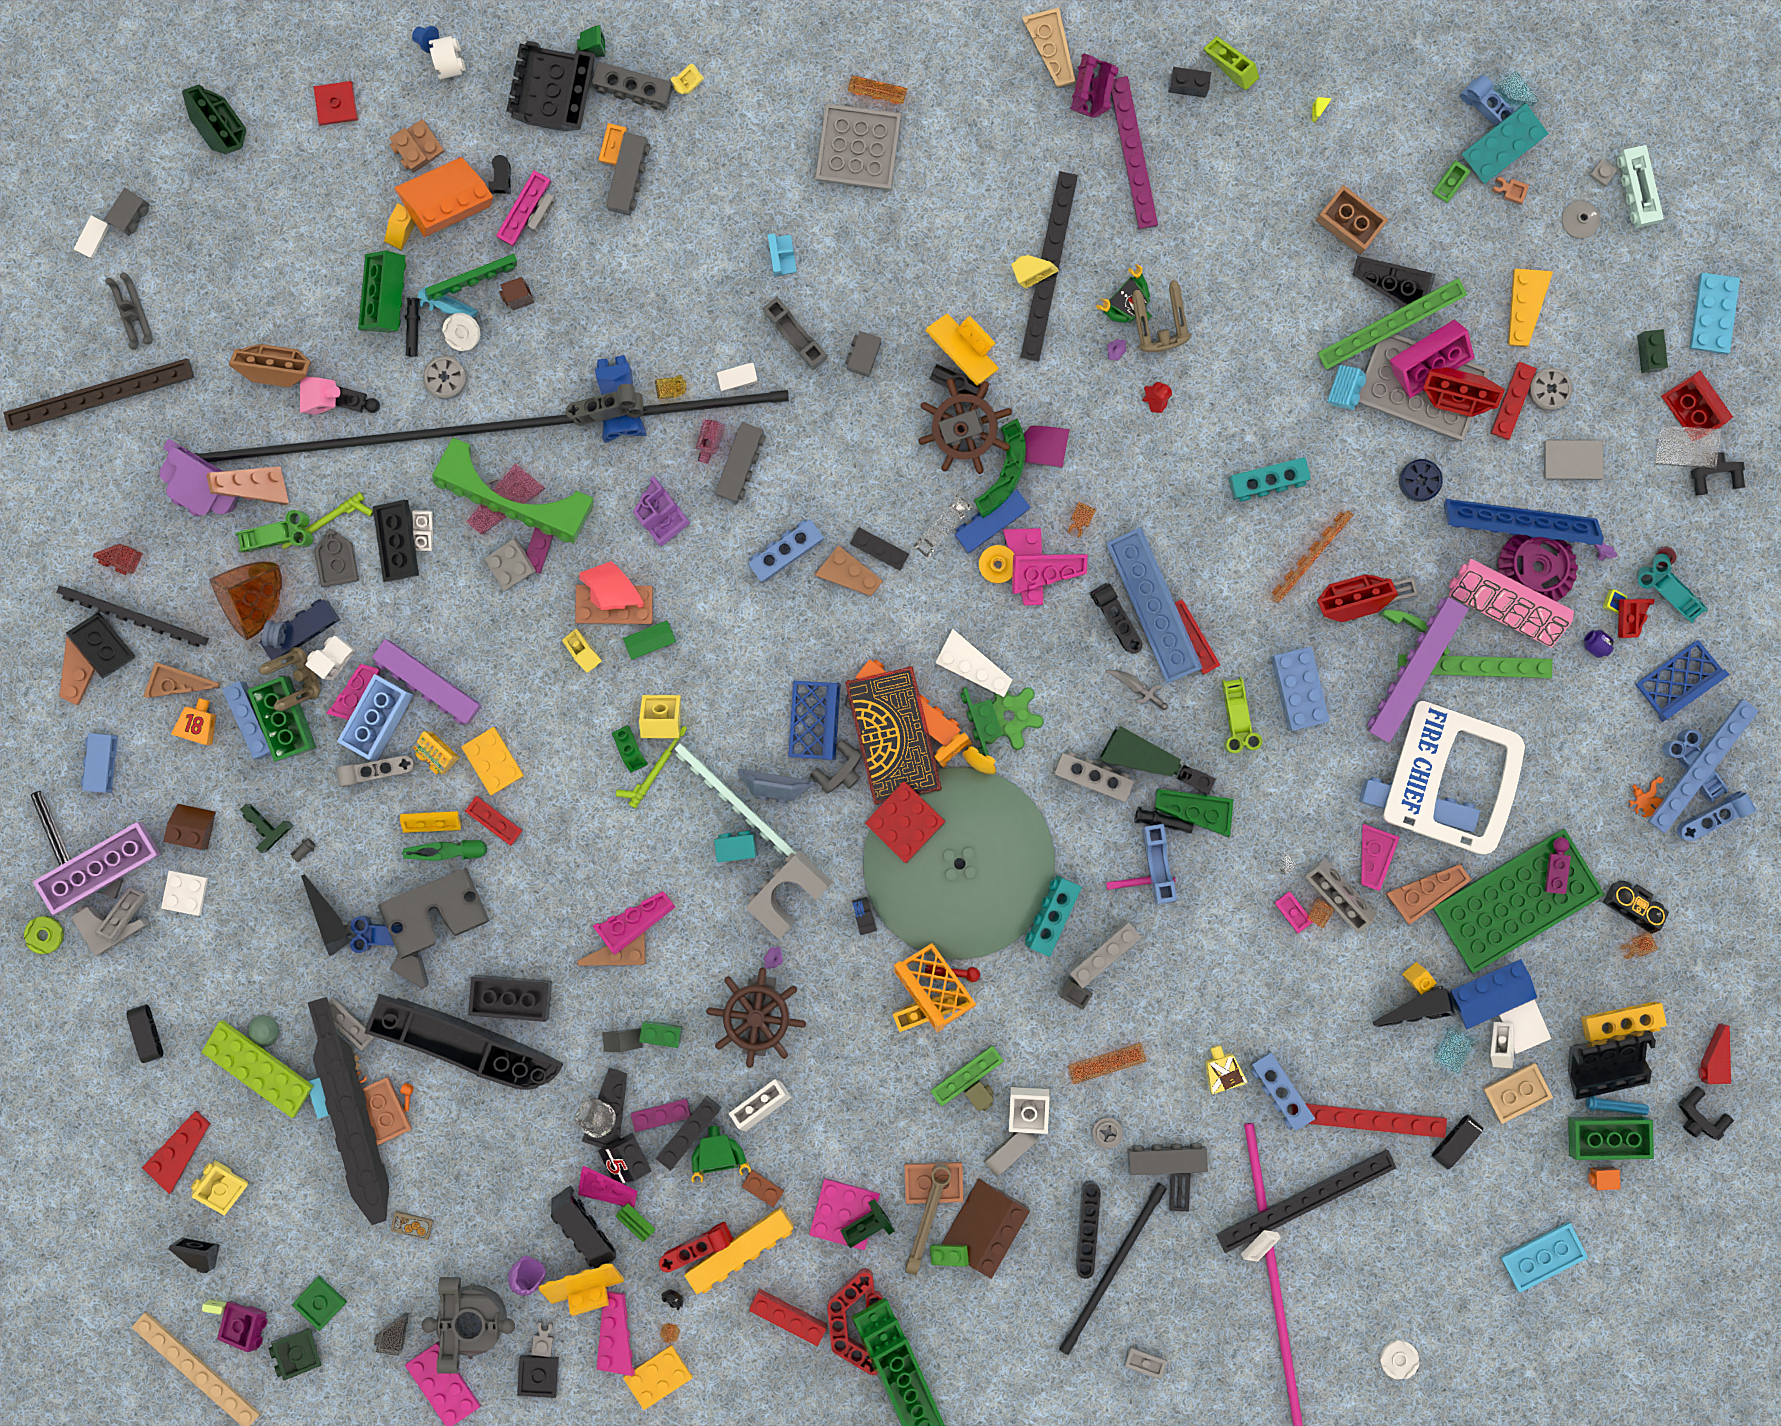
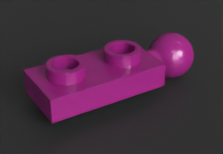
[1545,837,1571,894]

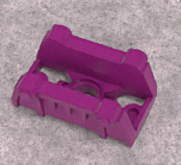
[1070,53,1119,118]

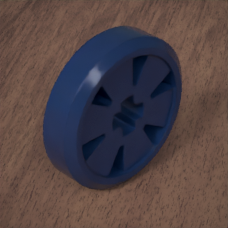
[1399,459,1443,502]

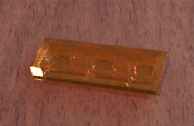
[848,75,908,104]

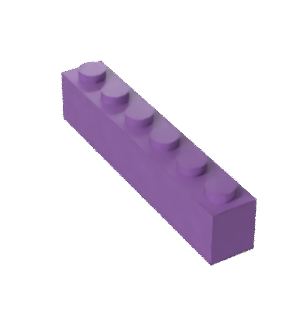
[372,639,482,725]

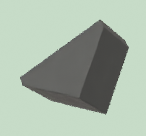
[1058,978,1093,1010]
[602,1028,643,1052]

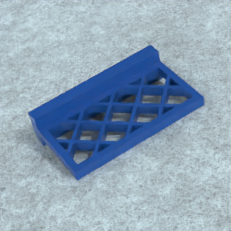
[1635,640,1730,722]
[788,681,841,760]

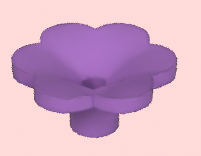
[1107,339,1126,361]
[1594,543,1618,561]
[764,947,783,969]

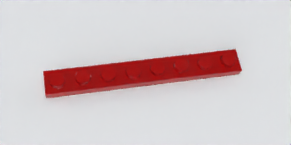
[1291,1103,1447,1138]

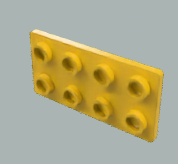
[925,314,999,386]
[539,1264,624,1316]

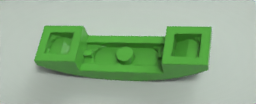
[1379,610,1450,656]

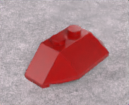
[1423,367,1505,417]
[1317,574,1398,623]

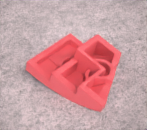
[579,561,644,610]

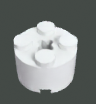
[429,36,466,80]

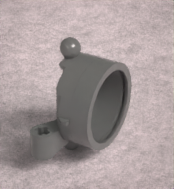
[422,1277,515,1374]

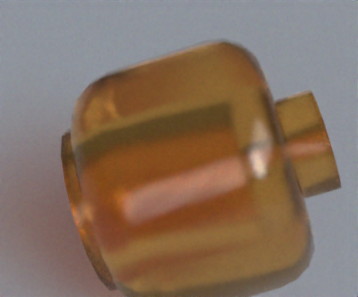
[660,1323,680,1344]

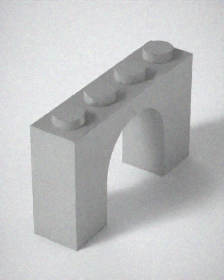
[745,850,833,939]
[1066,920,1141,988]

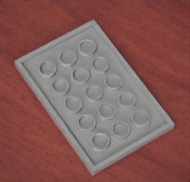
[1359,334,1490,442]

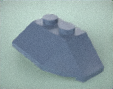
[737,769,815,804]

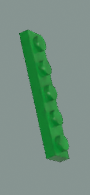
[425,254,517,301]

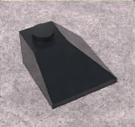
[169,1237,220,1273]

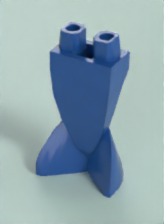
[595,355,647,443]

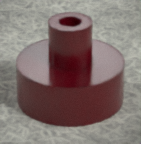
[1656,546,1676,567]

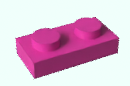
[1273,891,1313,933]

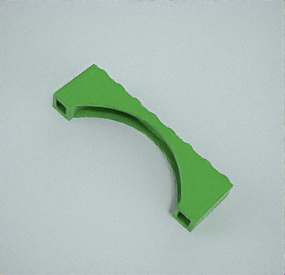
[432,438,593,544]

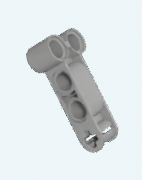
[336,756,415,787]

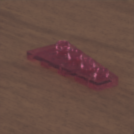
[466,463,546,535]

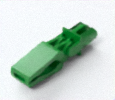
[402,839,487,861]

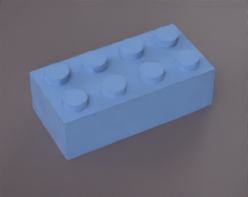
[1271,647,1330,731]

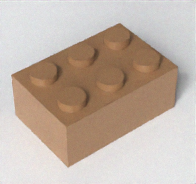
[1315,185,1388,255]

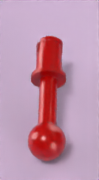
[925,965,980,982]

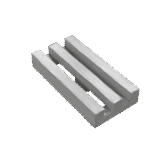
[1391,577,1419,602]

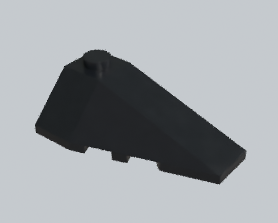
[1353,256,1436,307]
[301,874,351,956]
[1373,986,1455,1027]

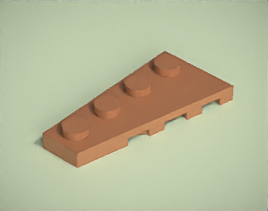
[206,466,289,505]

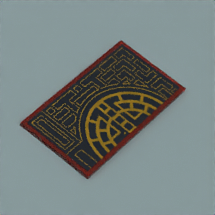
[845,666,942,804]

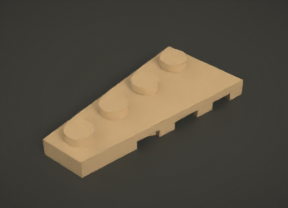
[1022,7,1076,88]

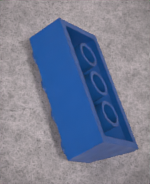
[1449,959,1537,1030]

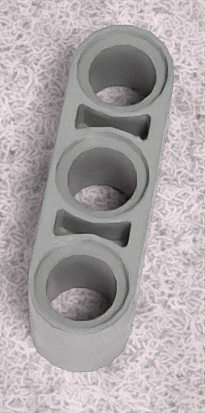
[984,1132,1038,1177]

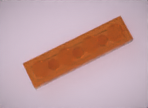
[1067,1042,1147,1085]

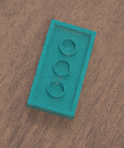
[1461,103,1549,184]

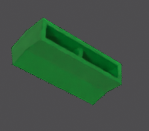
[623,620,676,660]

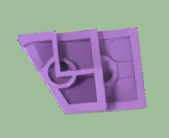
[633,476,690,547]

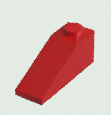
[1698,1023,1731,1084]

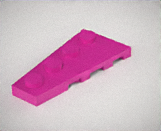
[1012,554,1088,594]

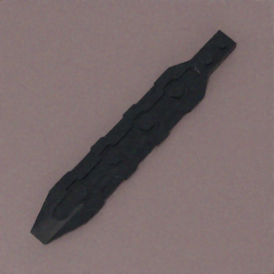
[308,997,389,1225]

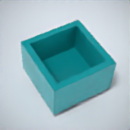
[714,830,758,863]

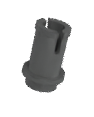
[290,838,316,862]

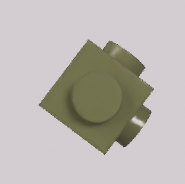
[964,1079,994,1112]

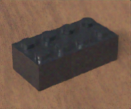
[468,975,552,1022]

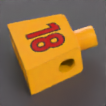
[171,698,216,745]

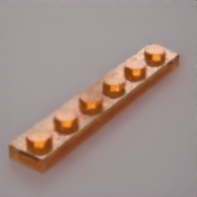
[1271,510,1354,604]

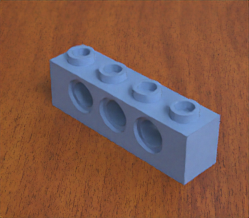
[748,519,824,583]
[1251,1052,1315,1132]

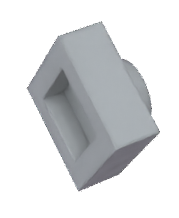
[1589,159,1617,187]

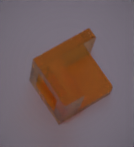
[1307,898,1335,928]

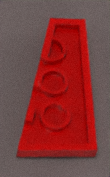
[142,1111,211,1194]

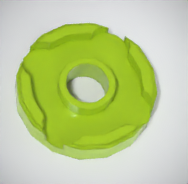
[24,916,64,954]

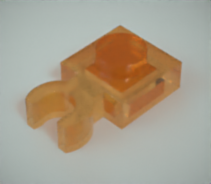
[1068,502,1096,538]
[1620,932,1658,959]

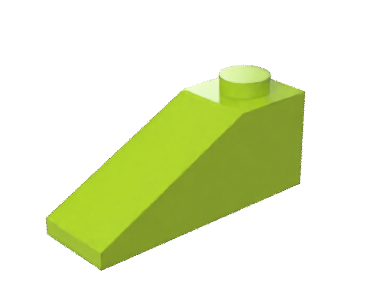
[1203,36,1259,91]

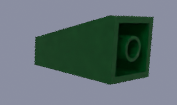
[1098,726,1182,777]

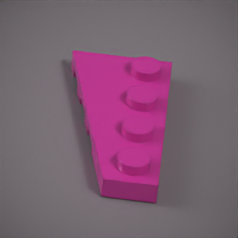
[1003,528,1043,606]
[593,891,675,955]
[596,1291,635,1376]

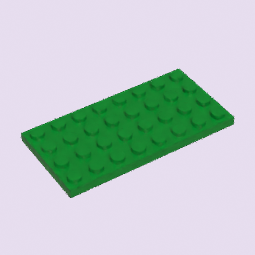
[1432,828,1605,974]

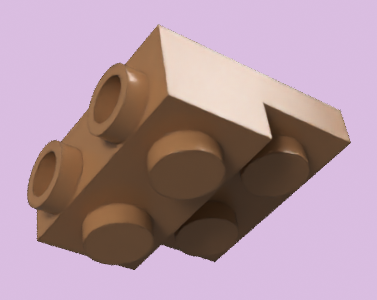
[389,119,445,173]

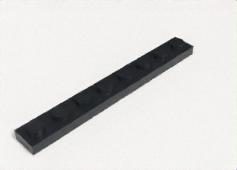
[56,586,209,647]

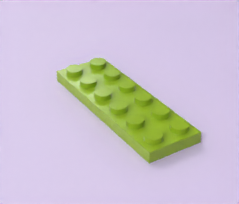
[201,1020,314,1118]

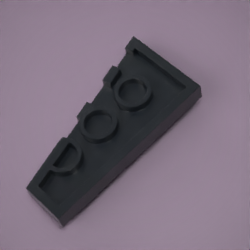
[582,1067,627,1148]

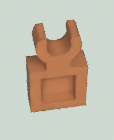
[1492,177,1529,205]

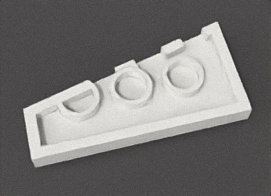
[936,629,1013,697]

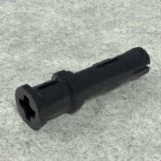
[1134,806,1194,834]

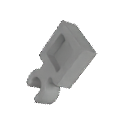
[531,1321,554,1357]

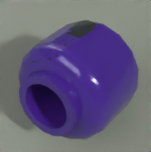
[1584,629,1614,658]

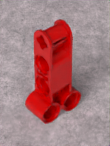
[659,1222,734,1273]

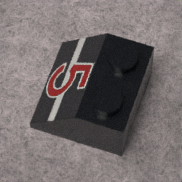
[598,1132,652,1183]

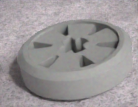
[423,356,467,399]
[1528,368,1573,411]

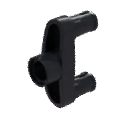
[1690,452,1745,496]
[1678,1086,1734,1141]

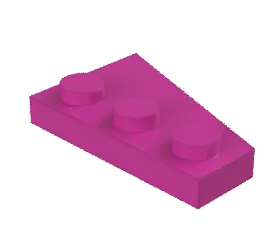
[1361,824,1400,891]

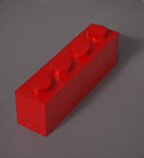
[749,1288,827,1347]

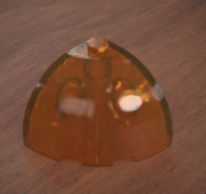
[209,562,282,640]

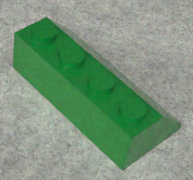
[358,250,406,333]
[247,676,317,762]

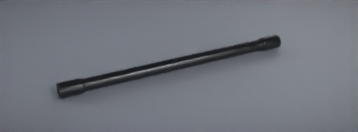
[1059,1182,1167,1355]

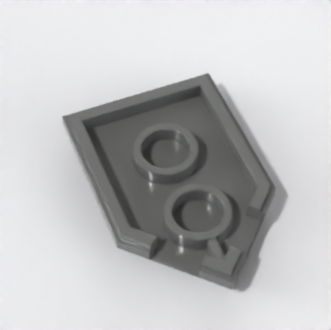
[314,528,359,588]

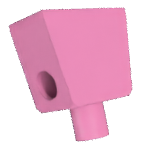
[300,377,340,415]

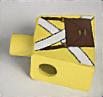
[1205,1045,1247,1094]

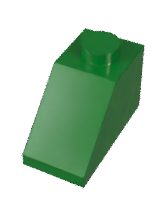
[577,25,605,57]

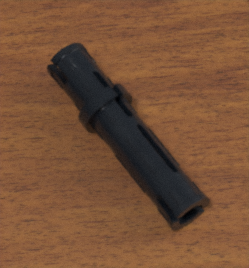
[405,298,420,357]

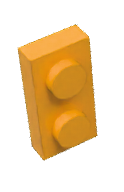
[599,123,627,166]

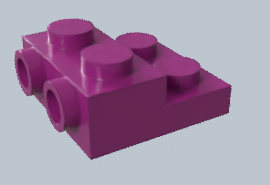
[217,1301,268,1352]

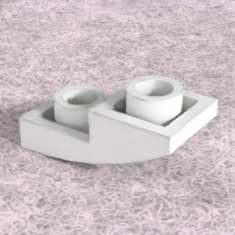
[412,510,433,551]

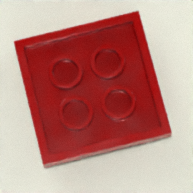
[865,781,946,863]

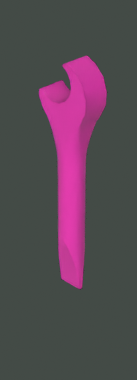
[1106,876,1176,890]

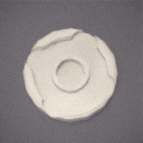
[442,313,481,351]
[1380,1340,1419,1380]

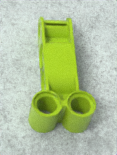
[1222,677,1263,754]

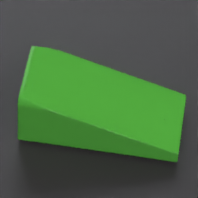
[1432,160,1471,203]

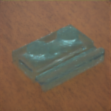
[1433,1027,1476,1074]

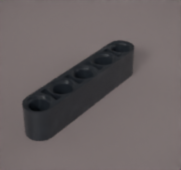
[1075,1180,1101,1279]

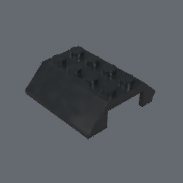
[506,41,595,131]
[1568,1030,1656,1100]

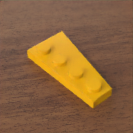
[1508,268,1553,347]

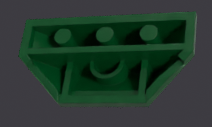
[182,84,246,154]

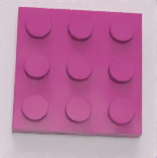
[809,1178,880,1251]

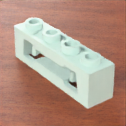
[1617,145,1664,229]

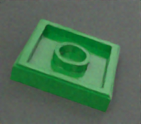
[292,1275,347,1331]

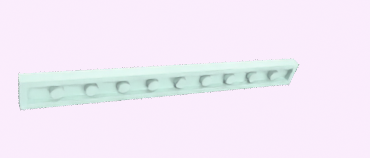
[675,743,797,856]

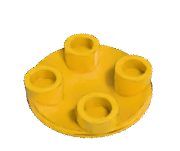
[962,746,996,775]

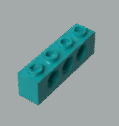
[1228,457,1311,502]
[1025,875,1082,957]

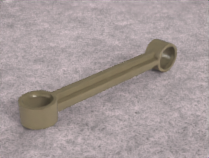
[905,1164,951,1276]

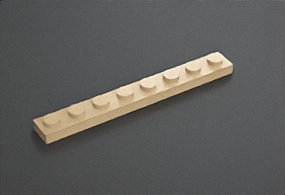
[131,1311,261,1426]

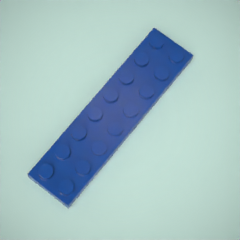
[1444,499,1604,545]

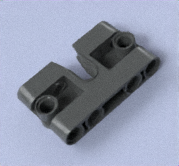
[378,868,490,959]

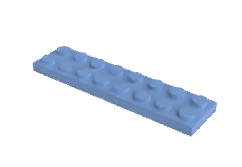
[1106,527,1202,683]

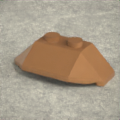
[229,344,311,387]

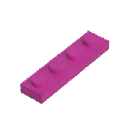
[496,170,551,247]

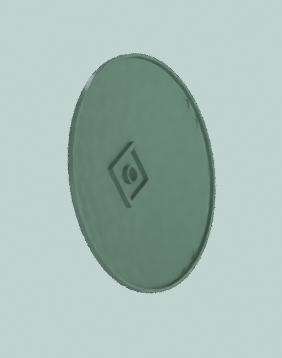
[863,767,1055,959]

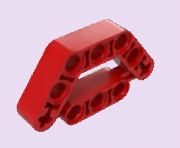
[827,1268,883,1375]

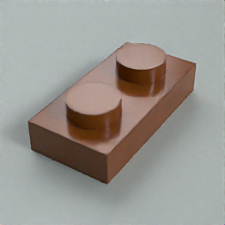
[741,1169,784,1208]

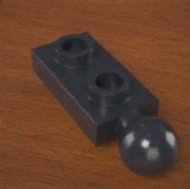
[336,386,380,413]

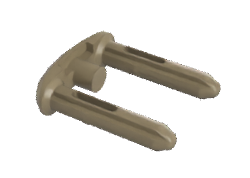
[1132,280,1191,352]
[259,647,320,711]

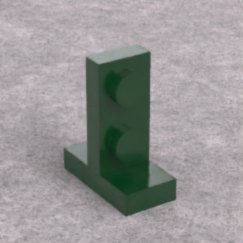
[240,804,293,853]
[840,1199,895,1248]

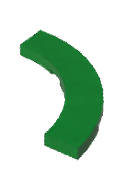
[974,418,1026,518]

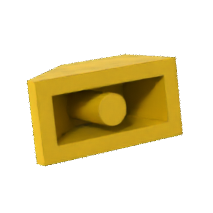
[384,203,415,251]

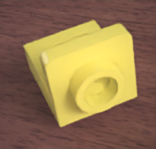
[670,64,705,94]

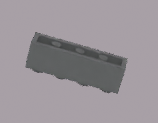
[606,132,650,216]
[715,422,766,503]
[1128,1143,1208,1175]

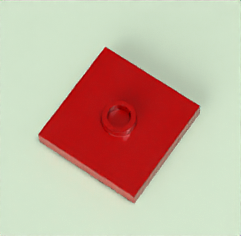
[313,81,358,126]

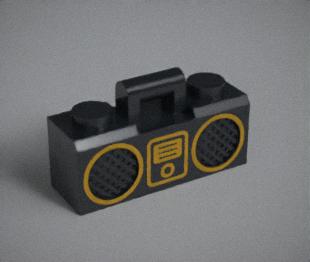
[1603,880,1669,934]

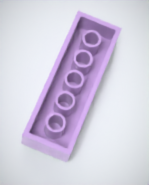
[33,822,162,915]

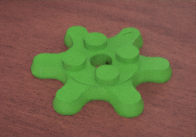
[985,687,1044,750]

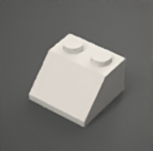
[1009,1087,1050,1134]

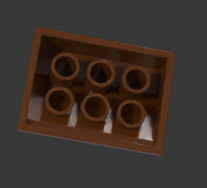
[941,1178,1030,1279]

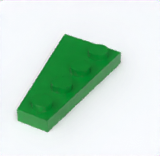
[1154,789,1234,838]

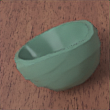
[248,1015,279,1047]

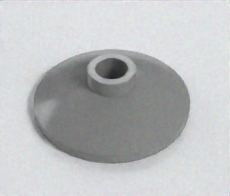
[1562,200,1600,239]

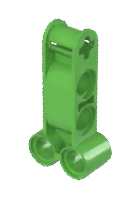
[235,510,313,553]

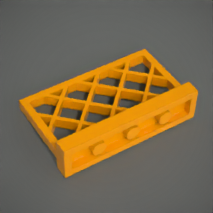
[894,943,976,1033]

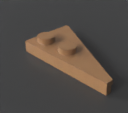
[143,662,221,698]

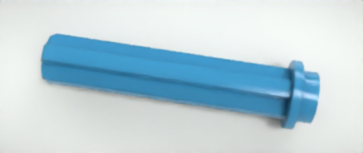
[1586,1096,1649,1115]

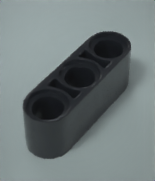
[126,1004,164,1063]
[1432,1115,1484,1170]

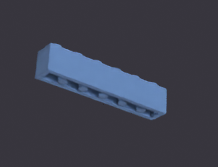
[1359,777,1480,832]

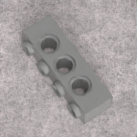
[1053,751,1134,802]
[1305,857,1376,934]

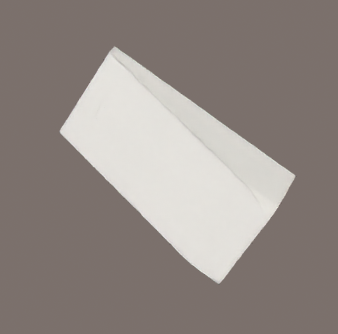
[717,363,758,392]

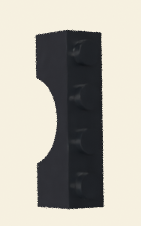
[656,1096,722,1171]

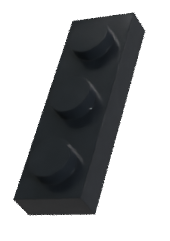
[850,527,909,571]

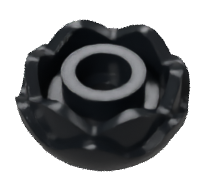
[661,1289,684,1310]

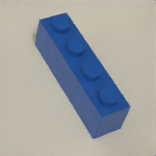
[955,489,1031,554]

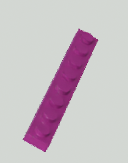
[1111,76,1158,230]

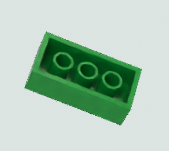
[1568,1116,1654,1160]

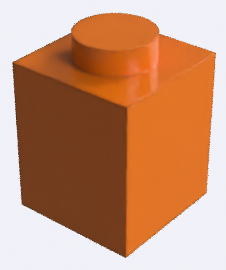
[1588,1167,1621,1190]

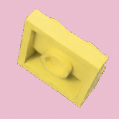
[191,1160,248,1216]

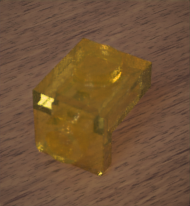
[655,375,686,399]

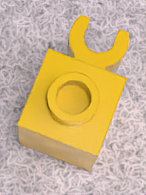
[1402,962,1437,995]

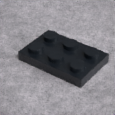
[66,612,135,679]

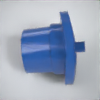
[412,26,439,53]

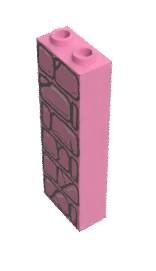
[1448,558,1574,648]

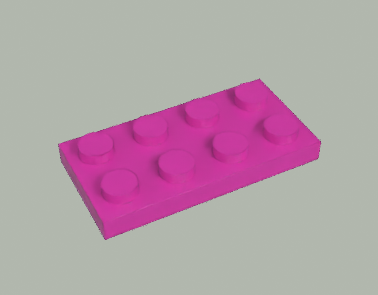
[405,1342,481,1426]

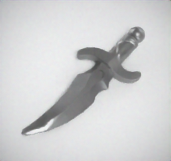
[1105,670,1168,710]

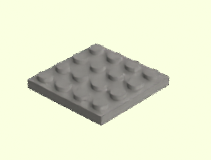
[815,104,901,191]

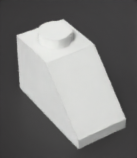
[1491,1022,1514,1068]

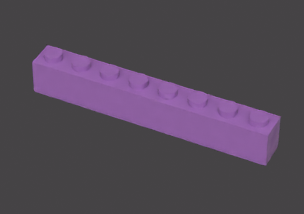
[1367,596,1469,743]

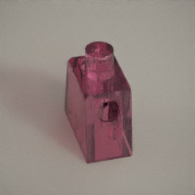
[696,419,726,464]

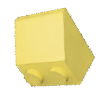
[639,695,681,738]

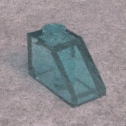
[1493,71,1539,108]

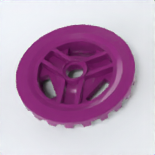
[1497,534,1578,602]

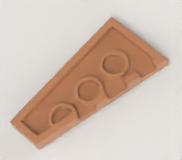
[1385,864,1472,925]

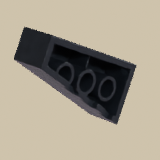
[550,1185,616,1269]

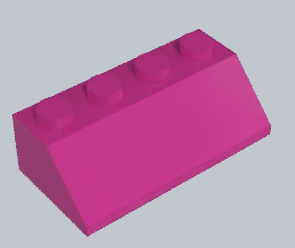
[1390,319,1475,398]

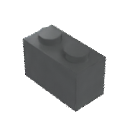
[104,188,150,236]
[845,331,882,377]

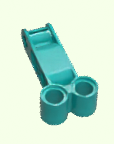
[1637,554,1708,623]

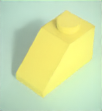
[1011,255,1059,289]
[562,628,602,673]

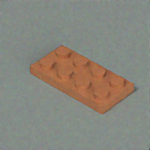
[575,585,653,624]

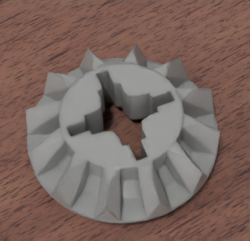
[1092,1117,1123,1149]

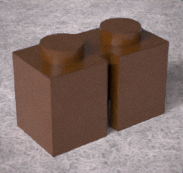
[499,277,535,310]

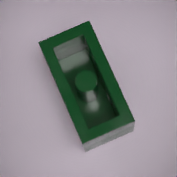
[1637,329,1668,373]

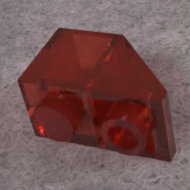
[92,544,143,575]

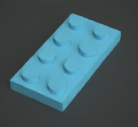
[1690,272,1740,354]
[1500,1222,1588,1293]

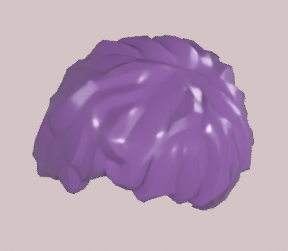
[508,1256,546,1296]

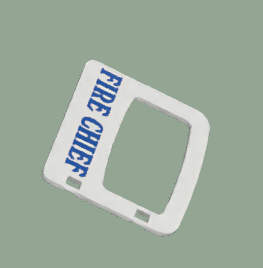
[1383,701,1525,855]

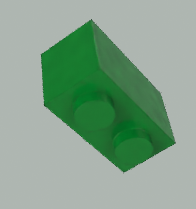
[639,1020,683,1048]

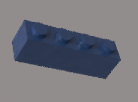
[259,599,341,660]

